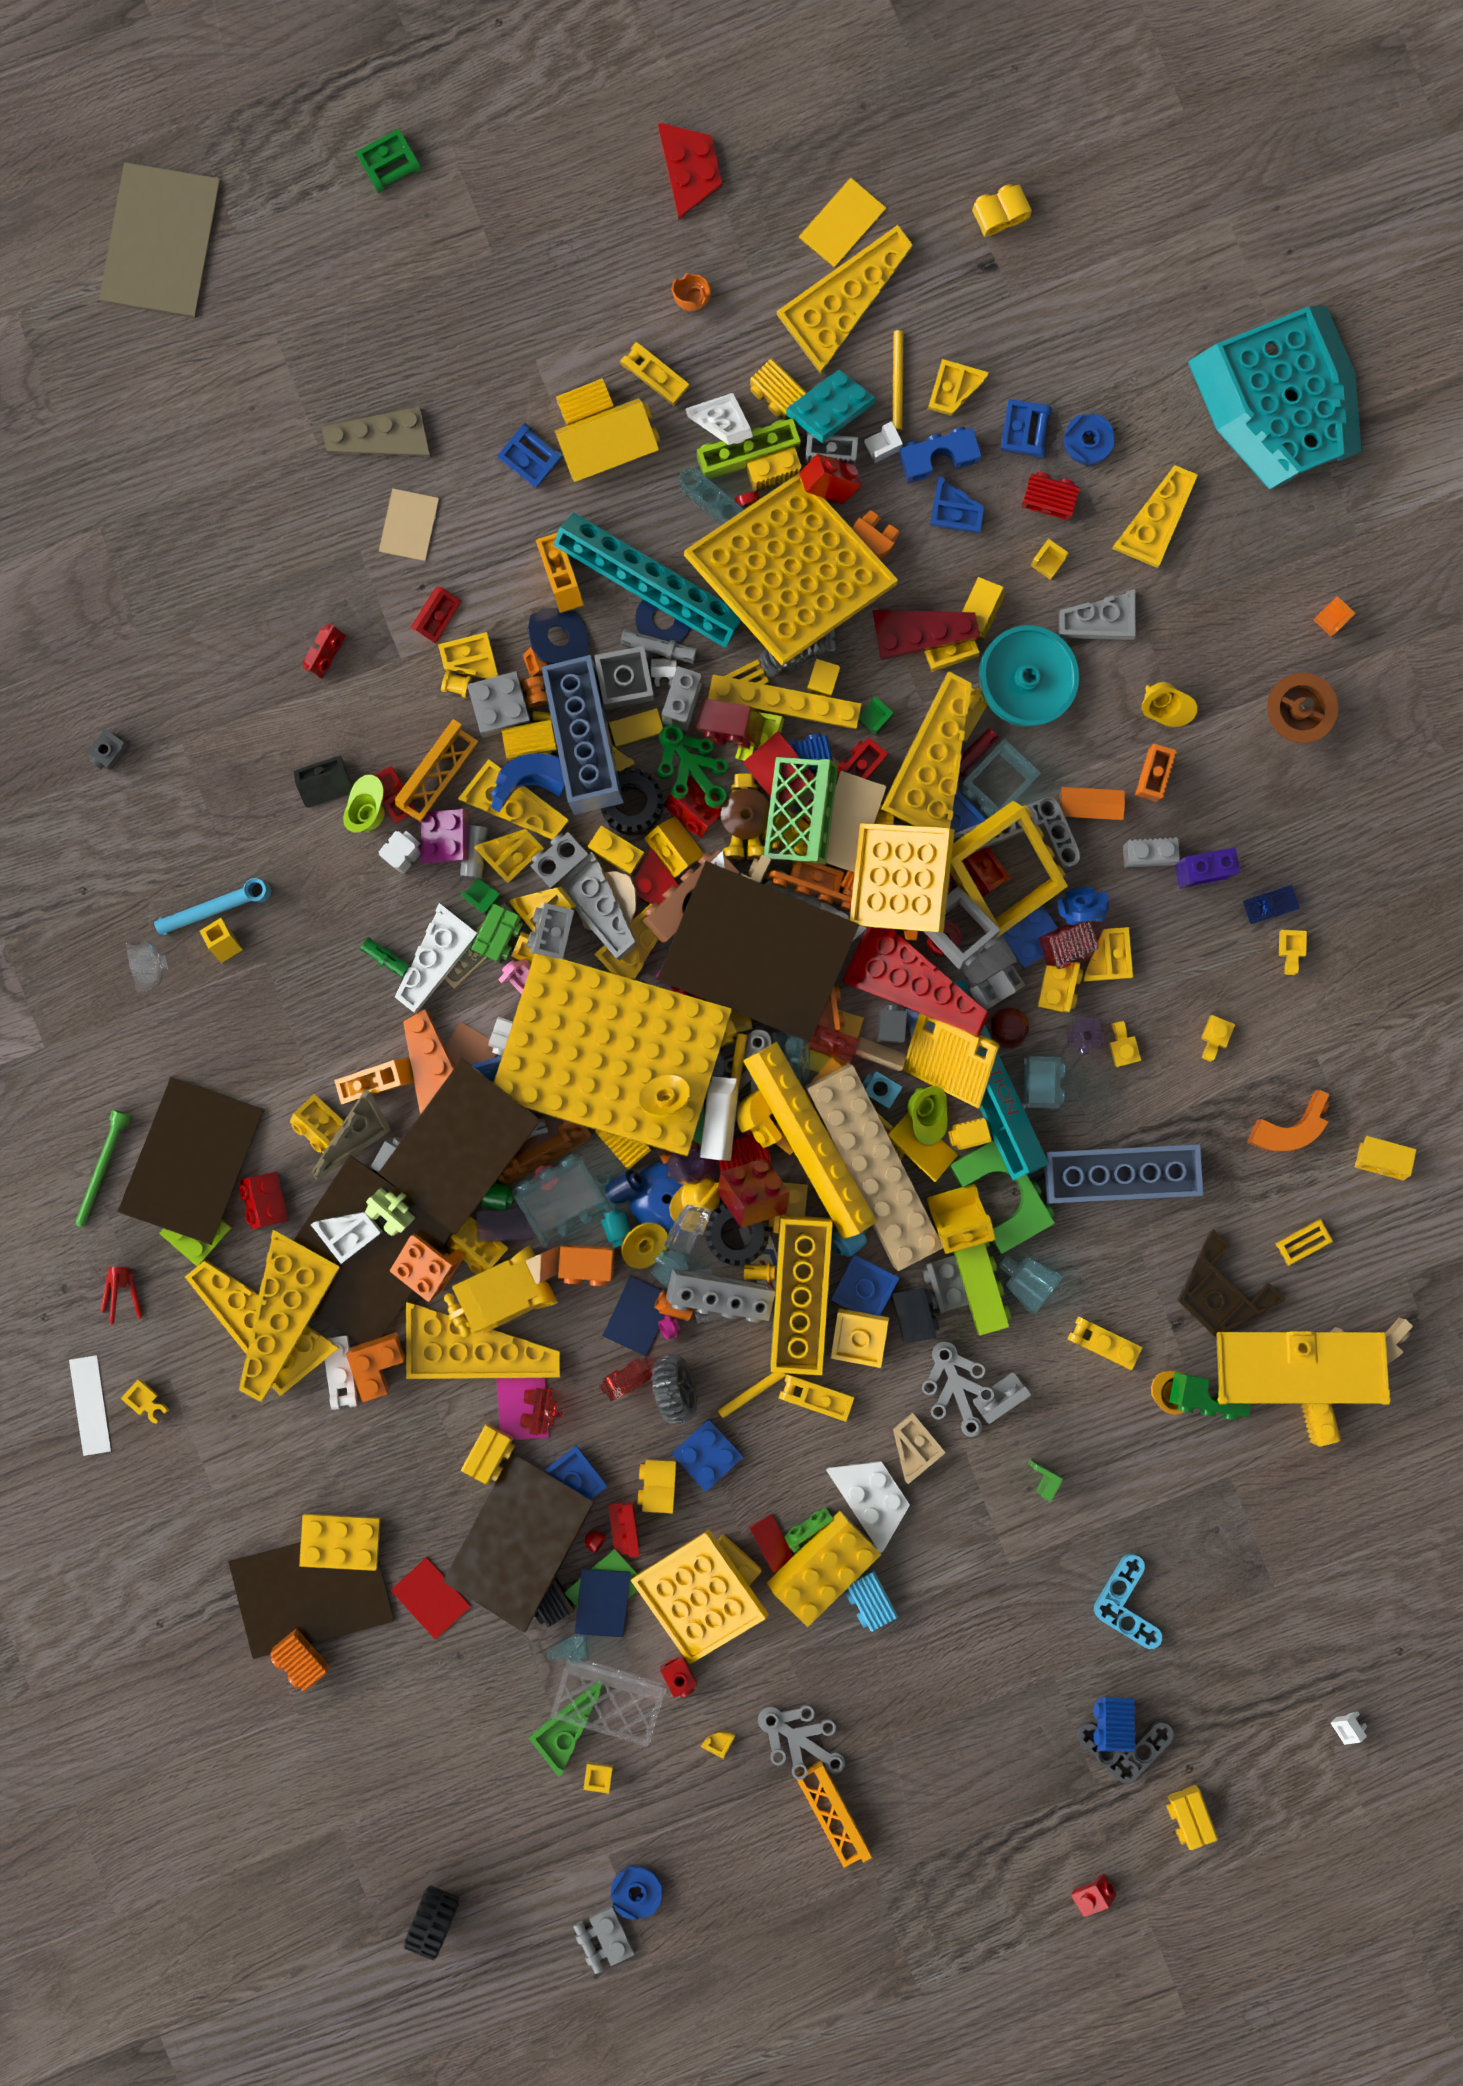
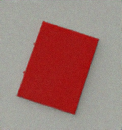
[743,731,815,810]
[390,1557,471,1639]

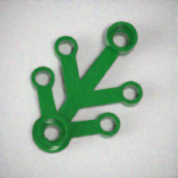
[657,725,728,808]

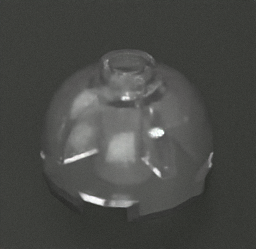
[125,941,168,993]

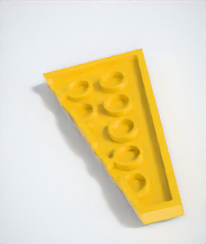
[776,225,912,374]
[880,672,972,828]
[239,1230,341,1403]
[185,1260,340,1396]

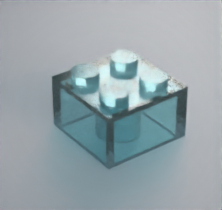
[1023,1056,1065,1110]

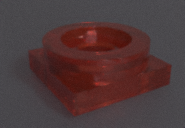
[599,1356,653,1402]

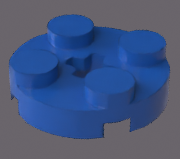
[1063,414,1114,466]
[1058,887,1109,925]
[611,1864,662,1920]

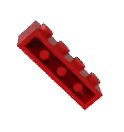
[802,737,888,825]

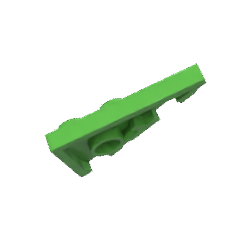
[528,1679,603,1777]

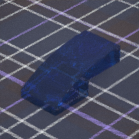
[1243,885,1300,925]

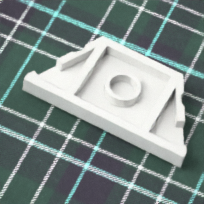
[826,1461,910,1553]

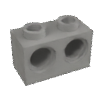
[530,832,588,889]

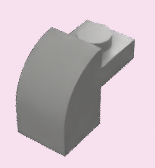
[969,964,1026,1010]

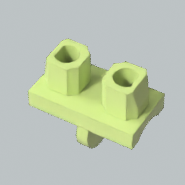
[365,1188,416,1236]

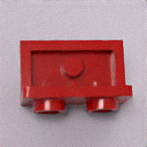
[239,1171,289,1230]

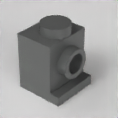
[87,728,130,770]

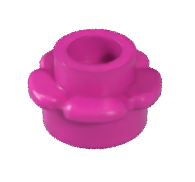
[658,1315,680,1340]

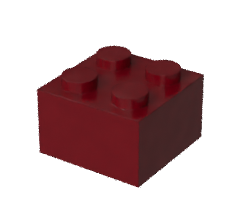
[696,699,765,750]
[718,1158,790,1228]

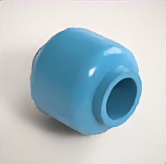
[831,1227,867,1257]

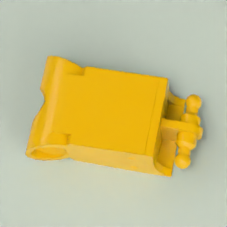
[444,1245,558,1338]

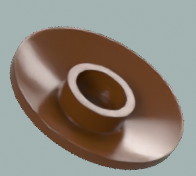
[721,788,770,839]

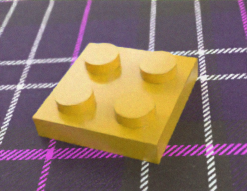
[831,1308,889,1368]

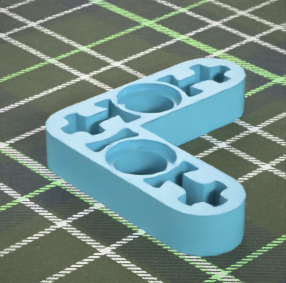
[1094,1553,1162,1649]

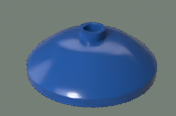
[629,1161,696,1237]

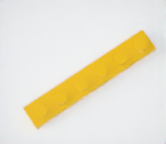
[708,674,861,730]

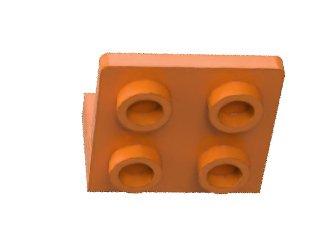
[390,1234,465,1302]

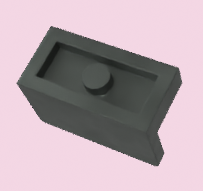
[293,755,352,808]

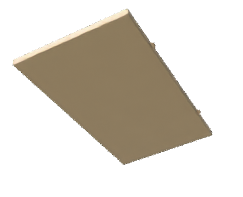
[826,771,886,872]

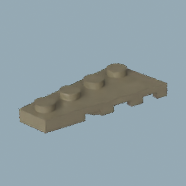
[322,406,431,457]

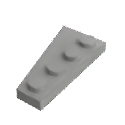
[556,852,638,960]

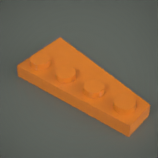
[403,1009,455,1115]

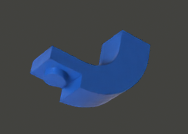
[491,753,565,812]

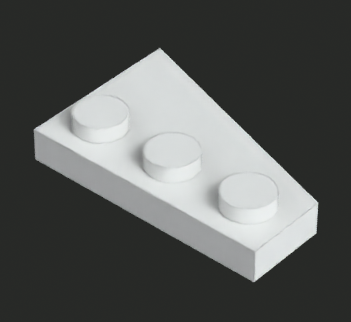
[686,393,753,445]

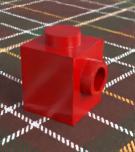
[660,1655,697,1698]

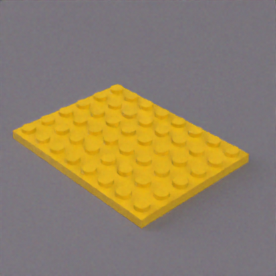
[494,954,732,1157]

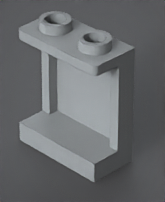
[662,666,702,733]

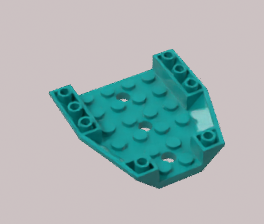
[1188,306,1362,490]

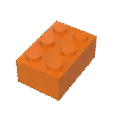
[558,1245,616,1286]

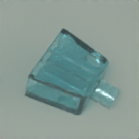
[999,1255,1064,1315]

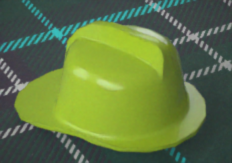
[343,775,385,833]
[907,1086,948,1145]

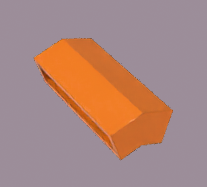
[1059,787,1125,820]

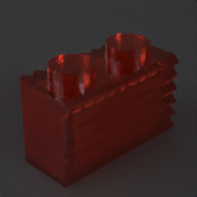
[1038,921,1099,969]

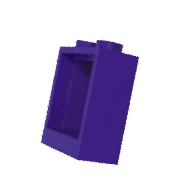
[1175,847,1241,889]

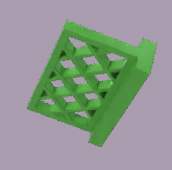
[764,757,838,865]

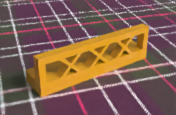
[395,719,478,822]
[796,1761,872,1868]

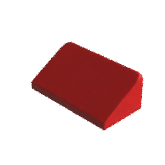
[410,586,462,644]
[749,1514,794,1573]

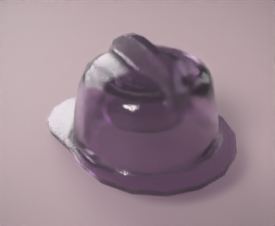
[666,1140,716,1185]

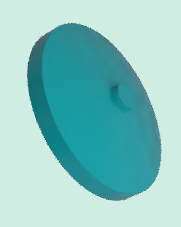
[979,625,1079,727]

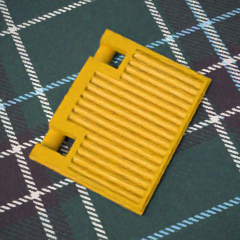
[902,1014,999,1109]

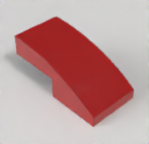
[373,765,417,823]

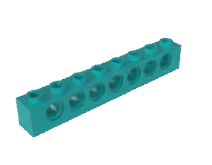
[553,512,743,648]

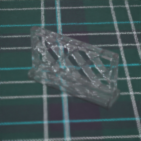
[550,1654,667,1747]

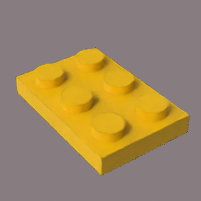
[299,1514,381,1571]

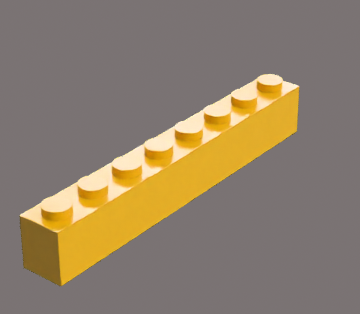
[743,1042,877,1239]

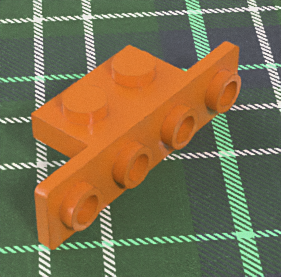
[765,861,852,911]

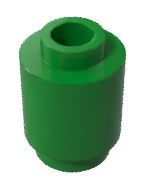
[480,1183,515,1211]

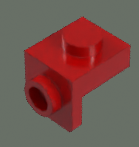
[1071,1874,1116,1917]

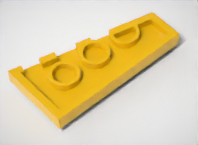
[1112,465,1198,568]

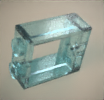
[961,739,1041,818]

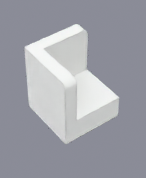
[864,421,903,464]

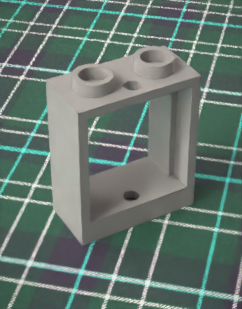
[924,886,1000,970]

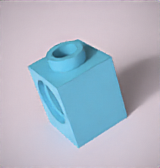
[862,1071,902,1109]

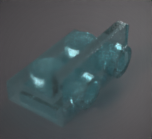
[772,1032,811,1085]

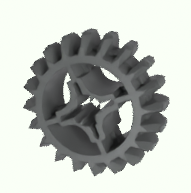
[759,637,826,677]
[651,1355,697,1424]

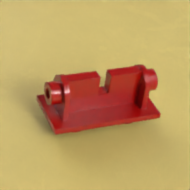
[302,624,346,679]

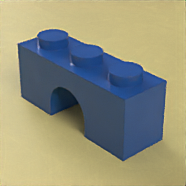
[899,427,981,484]

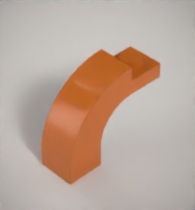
[1247,1090,1330,1152]

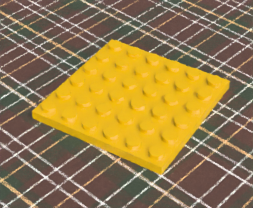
[684,473,898,665]

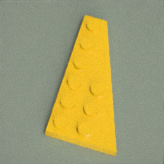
[406,1302,560,1379]

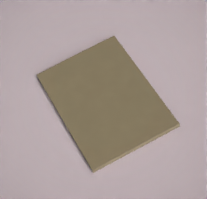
[99,162,221,317]

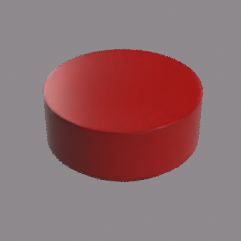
[734,491,760,508]

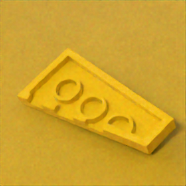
[458,759,569,840]

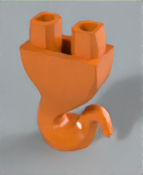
[852,510,900,560]

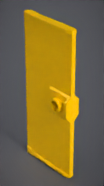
[1217,1331,1391,1405]

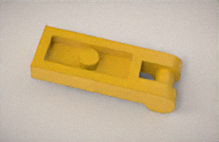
[620,342,689,406]
[1067,1316,1143,1370]
[779,1374,854,1422]

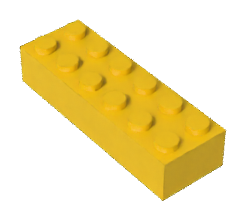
[770,1215,833,1375]

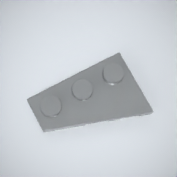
[1058,589,1135,640]

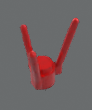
[100,1267,142,1325]

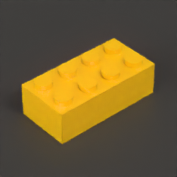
[767,1511,881,1627]

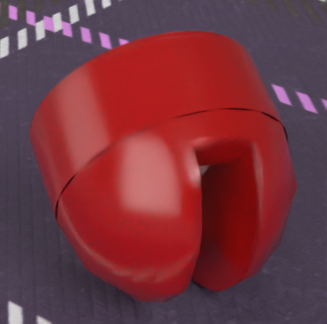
[585,1531,607,1554]

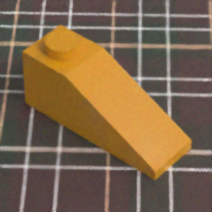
[536,533,584,613]
[334,1057,414,1104]

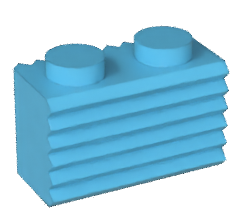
[844,1568,898,1632]

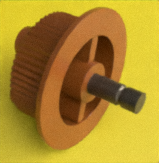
[1267,673,1338,743]

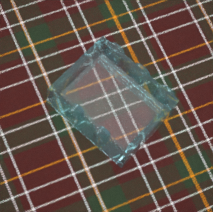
[513,1153,611,1248]

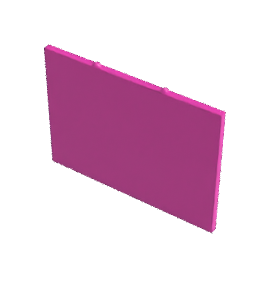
[496,1378,549,1440]

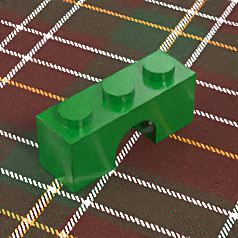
[1169,1372,1251,1421]

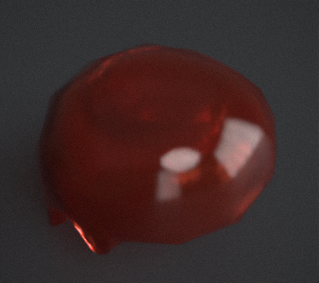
[991,1007,1029,1049]

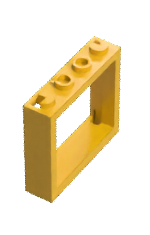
[950,801,1068,938]

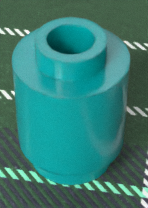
[601,1208,631,1248]

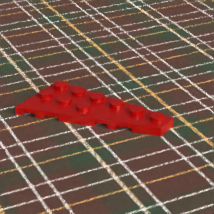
[842,927,989,1037]

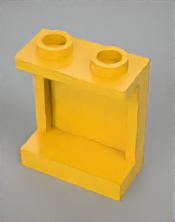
[927,1184,995,1254]

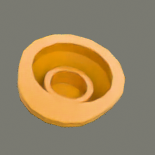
[1151,1371,1184,1415]

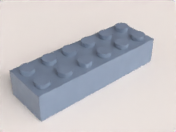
[541,655,624,815]
[1044,1144,1203,1203]

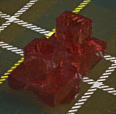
[808,1024,861,1064]
[519,1387,563,1435]

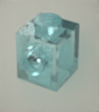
[650,1249,689,1289]

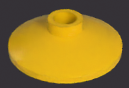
[639,1075,690,1117]
[621,1222,668,1269]

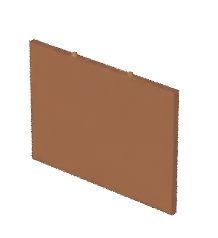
[445,1022,496,1067]

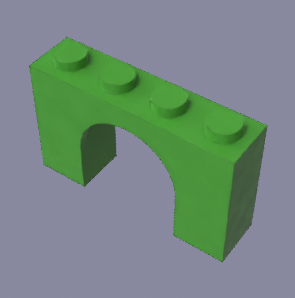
[949,1139,1055,1254]

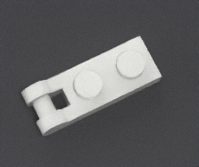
[325,1335,358,1410]

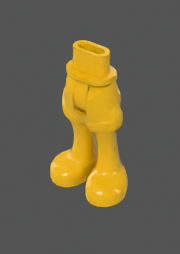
[722,774,765,860]

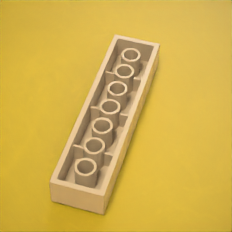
[804,1064,943,1271]

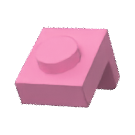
[498,958,531,995]

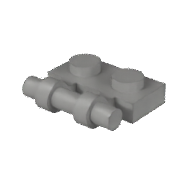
[573,1905,635,1974]

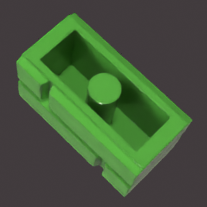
[471,904,524,963]

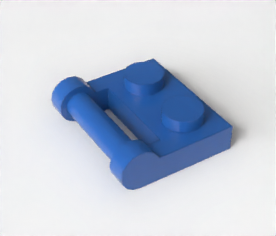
[1000,399,1052,458]
[497,423,564,489]

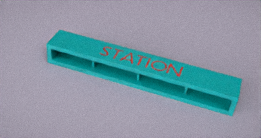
[954,980,1049,1180]

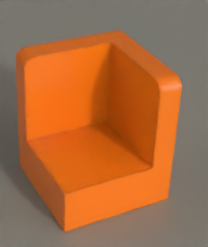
[1313,596,1355,637]

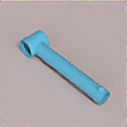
[154,878,271,936]

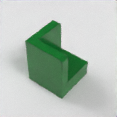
[858,696,894,736]
[461,878,502,916]

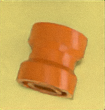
[521,676,548,708]

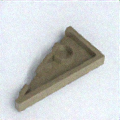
[311,1089,391,1180]

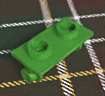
[784,1507,834,1554]

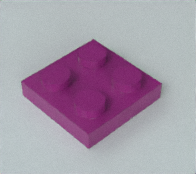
[421,809,469,864]

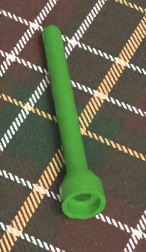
[76,1109,132,1227]

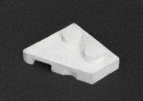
[311,1212,383,1263]

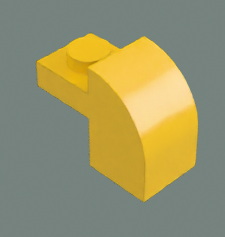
[737,1089,783,1148]

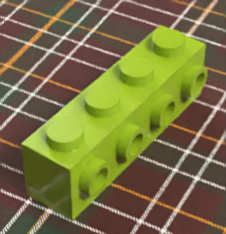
[697,418,800,481]
[953,1242,1012,1335]

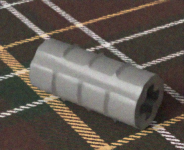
[460,825,488,879]

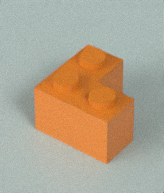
[346,1332,405,1402]

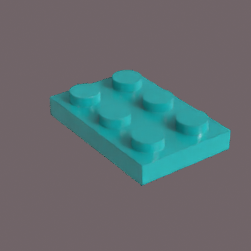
[786,370,875,443]

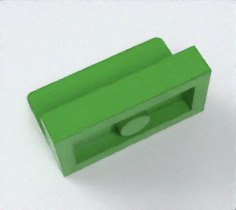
[1028,1459,1063,1502]

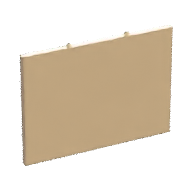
[379,488,439,561]

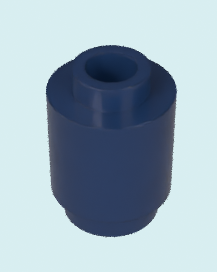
[605,1170,644,1204]

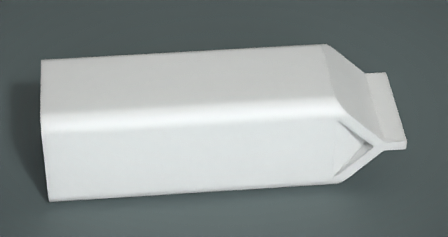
[700,1076,738,1161]

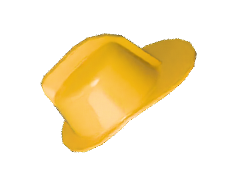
[1142,682,1198,727]
[669,1173,721,1228]

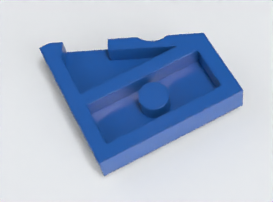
[930,476,984,534]

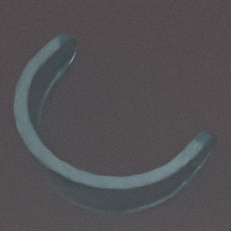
[547,1635,589,1664]

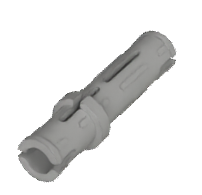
[620,629,697,664]

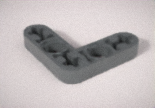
[1076,1720,1174,1784]

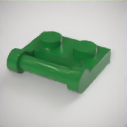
[355,128,421,194]

